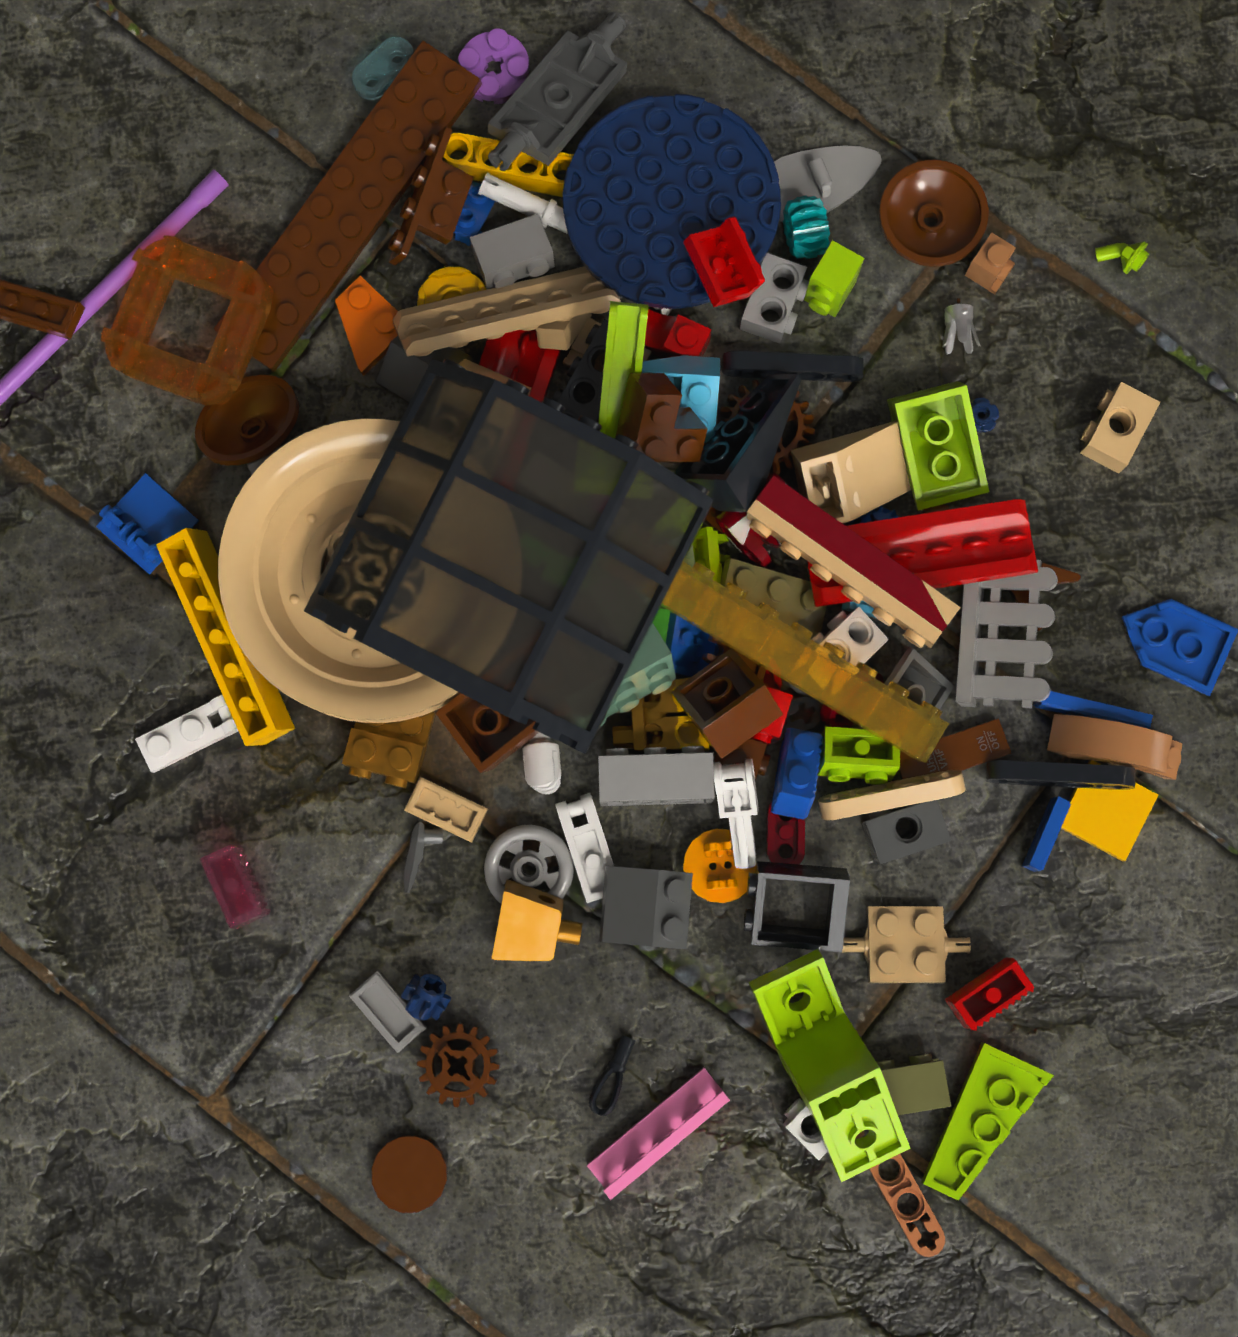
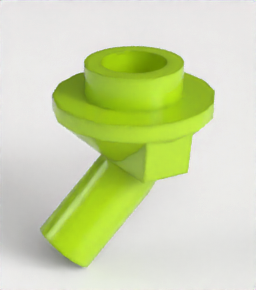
[1095,241,1149,274]

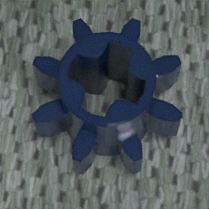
[401,974,451,1020]

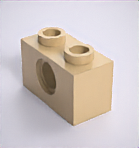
[1080,382,1161,474]

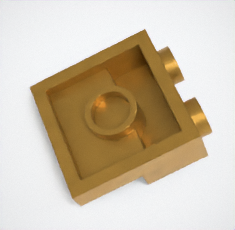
[342,711,436,788]

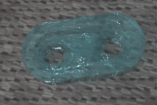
[352,37,414,100]

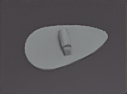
[774,145,882,222]

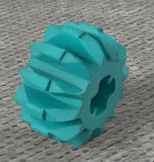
[782,195,830,259]

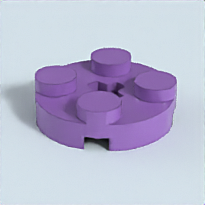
[458,28,529,104]

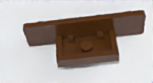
[388,126,474,266]

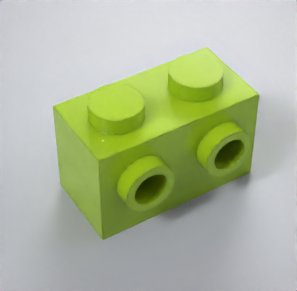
[818,726,900,785]

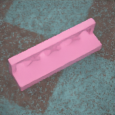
[587,1067,730,1200]

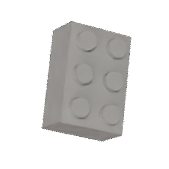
[598,746,715,806]

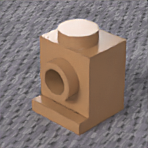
[965,232,1016,295]

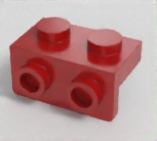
[683,216,765,307]

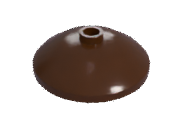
[879,160,989,267]
[195,375,299,465]

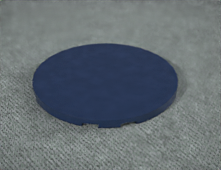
[563,94,781,309]

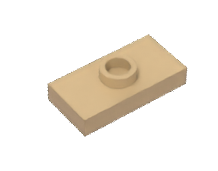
[404,777,488,843]

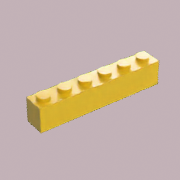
[156,528,295,746]

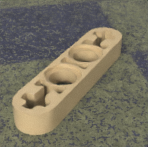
[818,770,966,820]

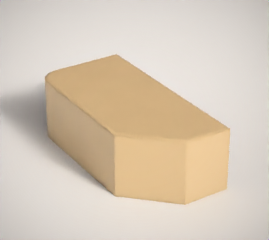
[536,313,592,350]

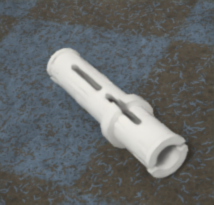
[478,172,568,234]

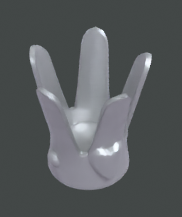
[942,298,980,354]

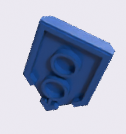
[1122,599,1238,696]

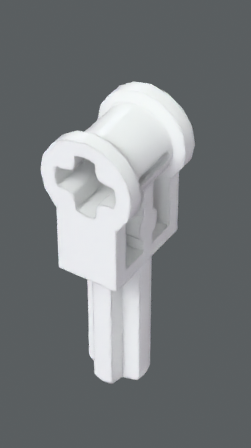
[713,758,759,869]

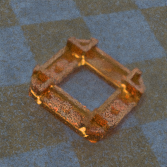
[101,235,273,405]

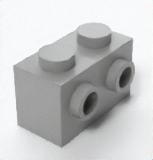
[470,214,555,289]

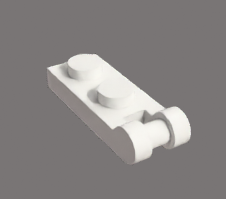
[135,695,238,773]
[555,793,614,903]

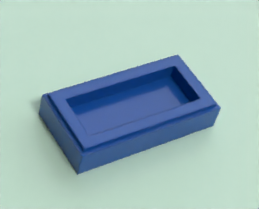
[1022,796,1071,872]

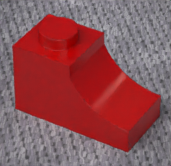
[645,309,712,358]

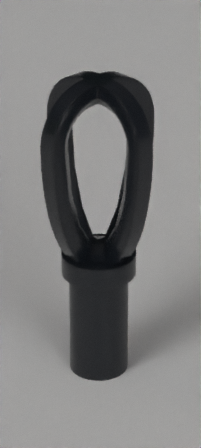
[589,1035,636,1116]

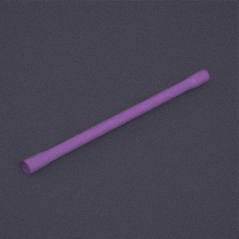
[0,169,229,406]

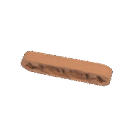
[855,1131,945,1257]

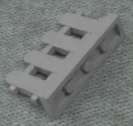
[956,560,1058,709]

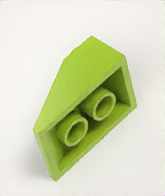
[887,381,989,511]

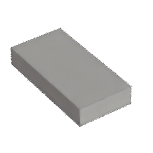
[349,970,427,1053]

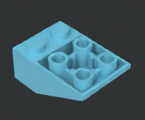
[642,355,720,443]

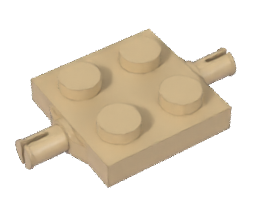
[842,906,971,983]

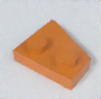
[335,275,398,376]

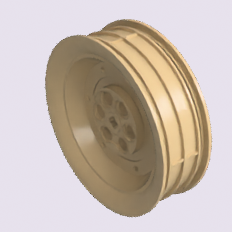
[218,419,522,723]

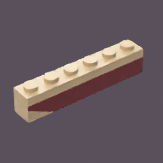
[747,476,961,649]

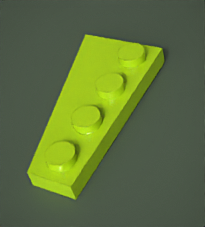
[921,1042,1054,1201]

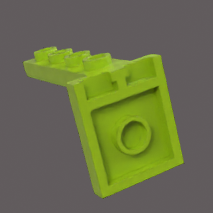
[574,301,651,499]

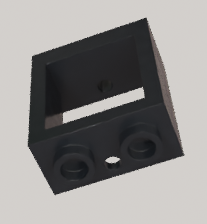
[744,861,850,952]

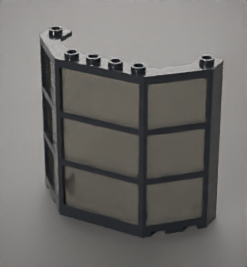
[304,359,714,754]

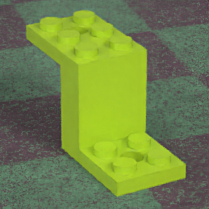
[749,949,910,1182]

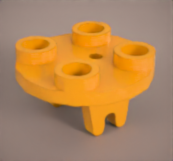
[683,828,756,903]

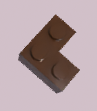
[616,373,708,462]

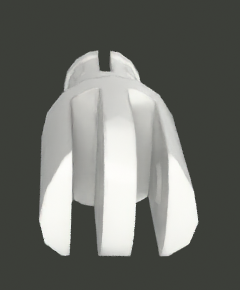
[522,733,561,794]

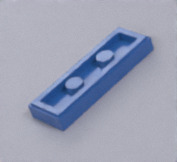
[1033,691,1153,729]

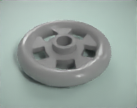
[484,825,574,904]

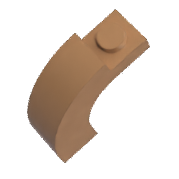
[1047,714,1182,780]

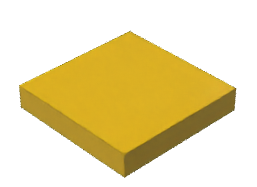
[1061,760,1158,861]

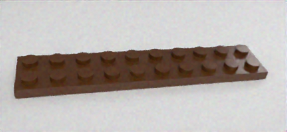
[214,41,482,372]

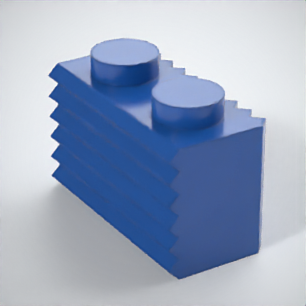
[771,728,824,820]

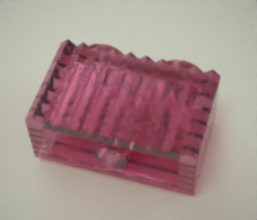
[200,845,271,929]

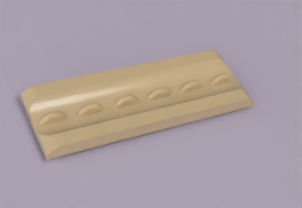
[393,266,621,357]

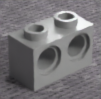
[740,253,809,344]

